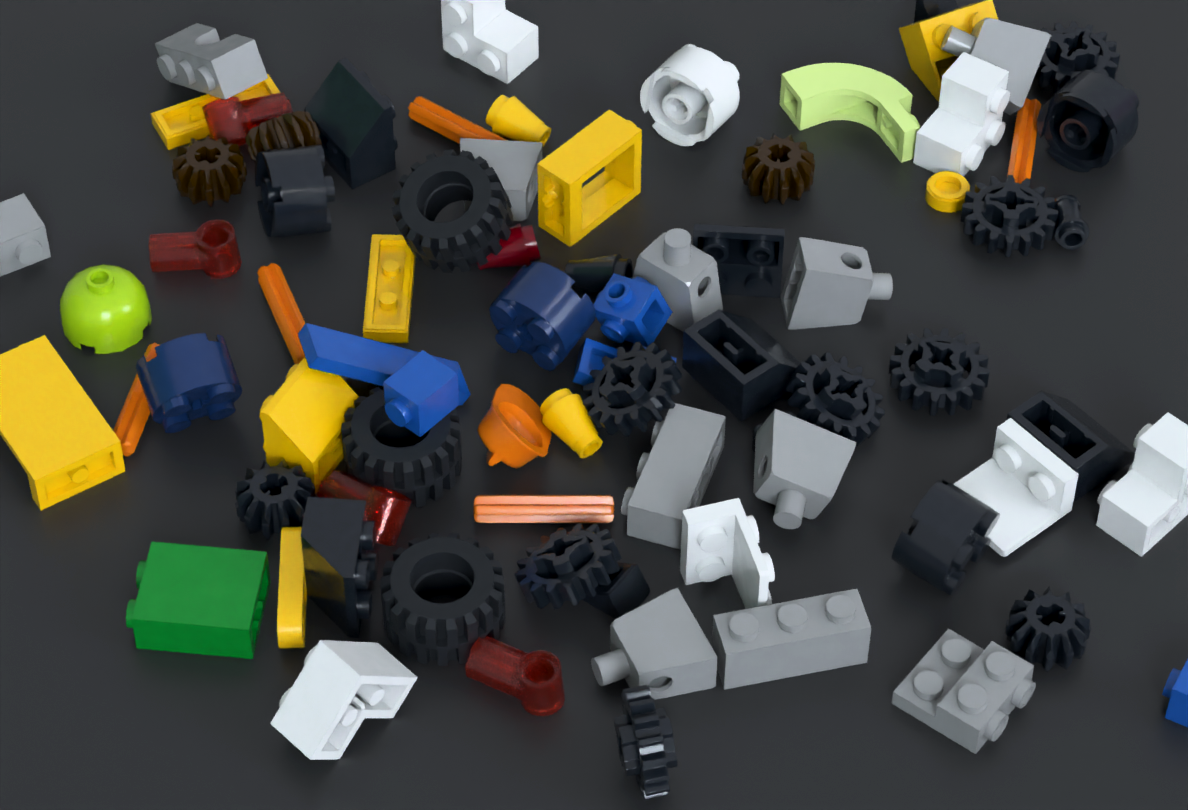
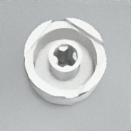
[640,44,740,146]

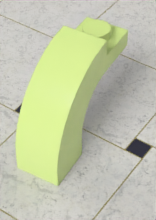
[779,63,920,163]

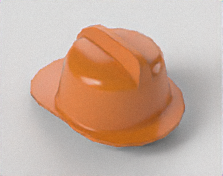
[477,384,552,469]

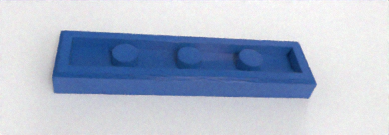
[298,323,471,405]

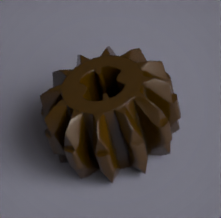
[245,110,322,162]
[741,133,815,205]
[172,134,247,207]

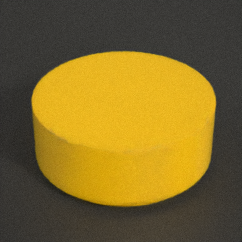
[925,171,970,213]

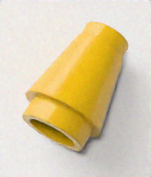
[485,94,552,146]
[540,388,603,458]

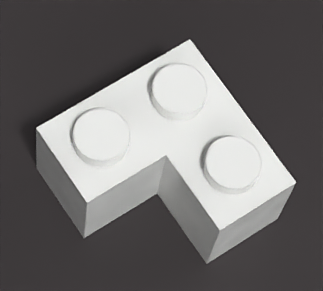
[441,0,539,84]
[913,52,1010,177]
[1096,412,1188,557]
[270,640,418,760]

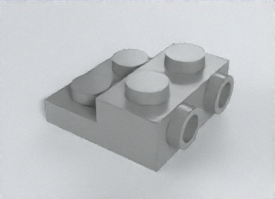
[892,628,1036,754]

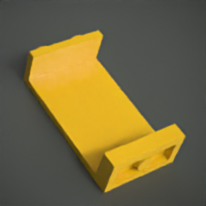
[0,335,126,511]

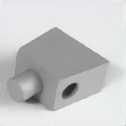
[941,18,1051,115]
[460,138,543,221]
[633,228,723,332]
[781,237,893,330]
[753,409,857,529]
[591,588,718,700]

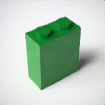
[126,541,271,659]

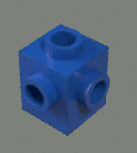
[593,273,673,347]

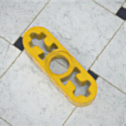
[277,527,307,649]

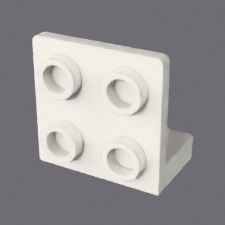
[954,418,1079,557]
[680,498,775,609]

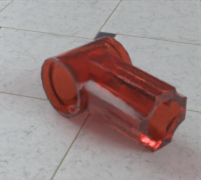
[202,92,293,146]
[149,219,242,279]
[317,470,412,546]
[465,636,565,716]

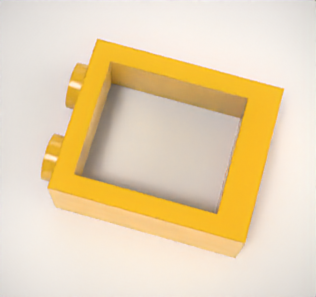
[537,109,642,247]

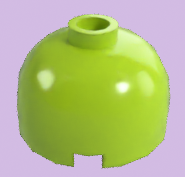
[60,264,152,354]

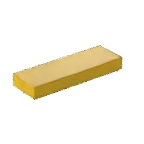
[151,74,286,150]
[363,234,416,343]

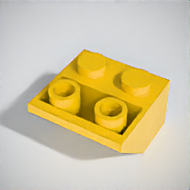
[899,0,998,102]
[259,357,359,494]

